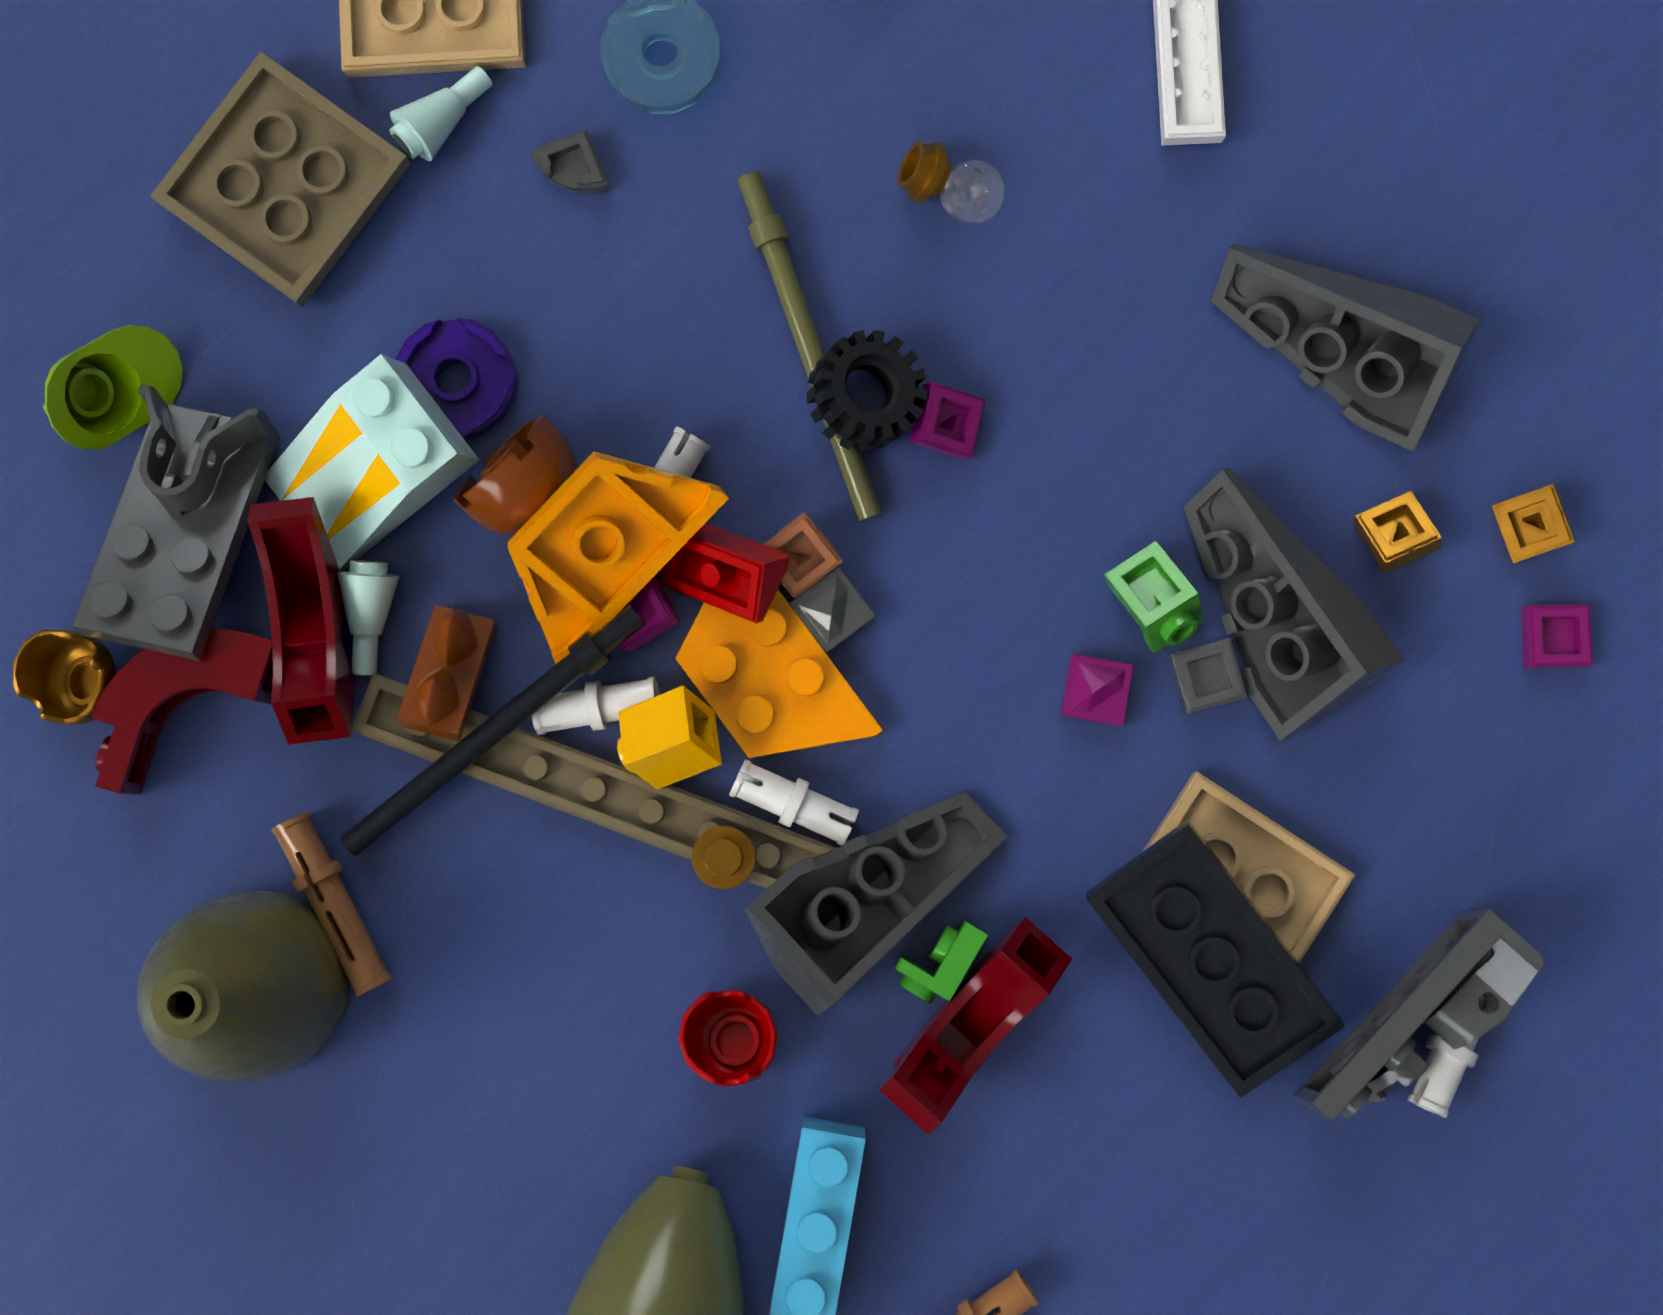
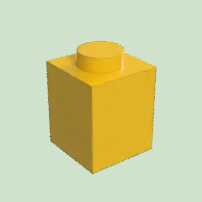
[617,685,722,790]

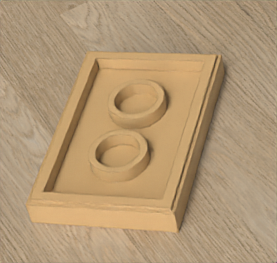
[339,0,526,78]
[1142,772,1355,963]

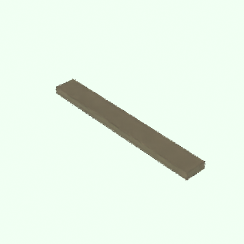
[351,673,836,889]

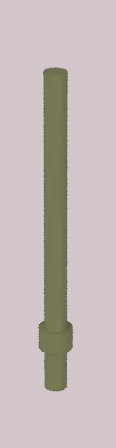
[737,171,882,522]

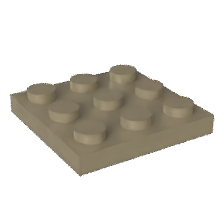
[150,51,412,308]

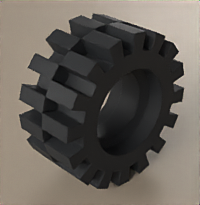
[806,330,928,451]

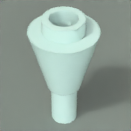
[389,66,493,161]
[337,560,400,675]

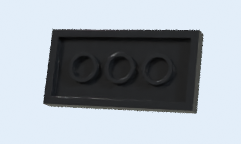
[1086,820,1345,1098]

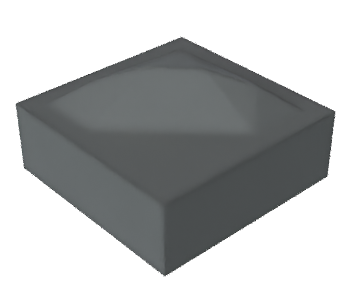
[789,567,876,654]

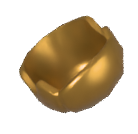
[13,629,117,725]

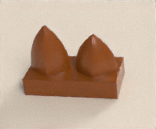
[397,605,496,741]

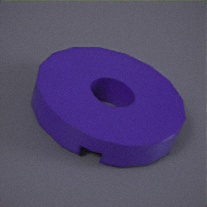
[395,318,517,440]

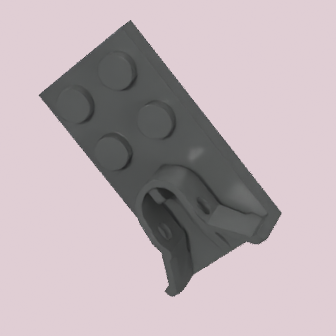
[72,385,280,661]
[1294,909,1544,1122]

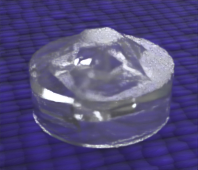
[940,160,1004,223]

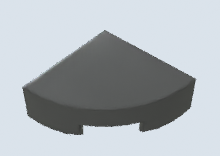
[530,129,610,195]
[1366,1050,1428,1103]

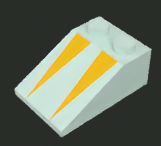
[265,354,479,572]

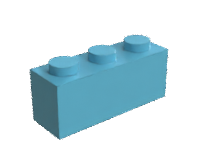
[769,1116,866,1315]

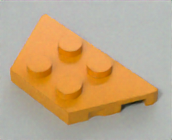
[507,451,729,664]
[675,590,883,759]

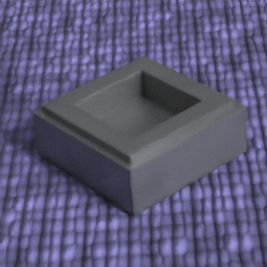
[1167,638,1247,715]

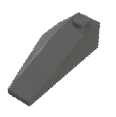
[1211,244,1481,452]
[1183,468,1405,742]
[744,792,1007,1016]

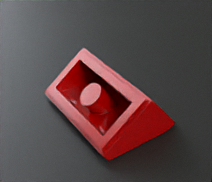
[661,523,790,624]

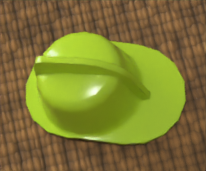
[42,325,183,450]

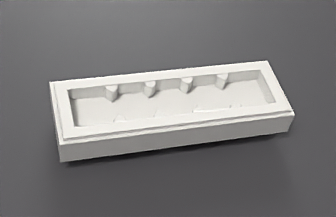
[1153,0,1226,146]

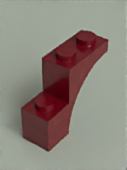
[247,497,356,745]

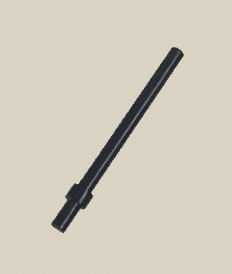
[340,605,647,856]

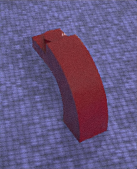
[91,629,273,794]
[879,917,1072,1135]

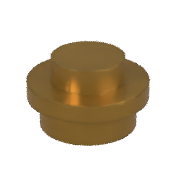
[897,141,951,203]
[692,826,755,889]

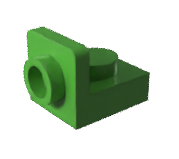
[1104,541,1204,653]
[894,920,988,1004]

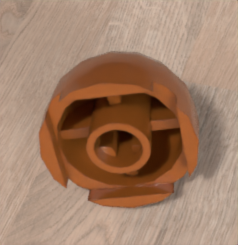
[453,413,577,535]

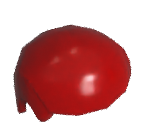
[678,990,778,1087]

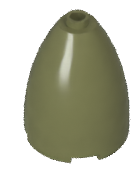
[137,890,350,1082]
[566,1166,745,1315]

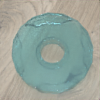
[601,0,721,114]

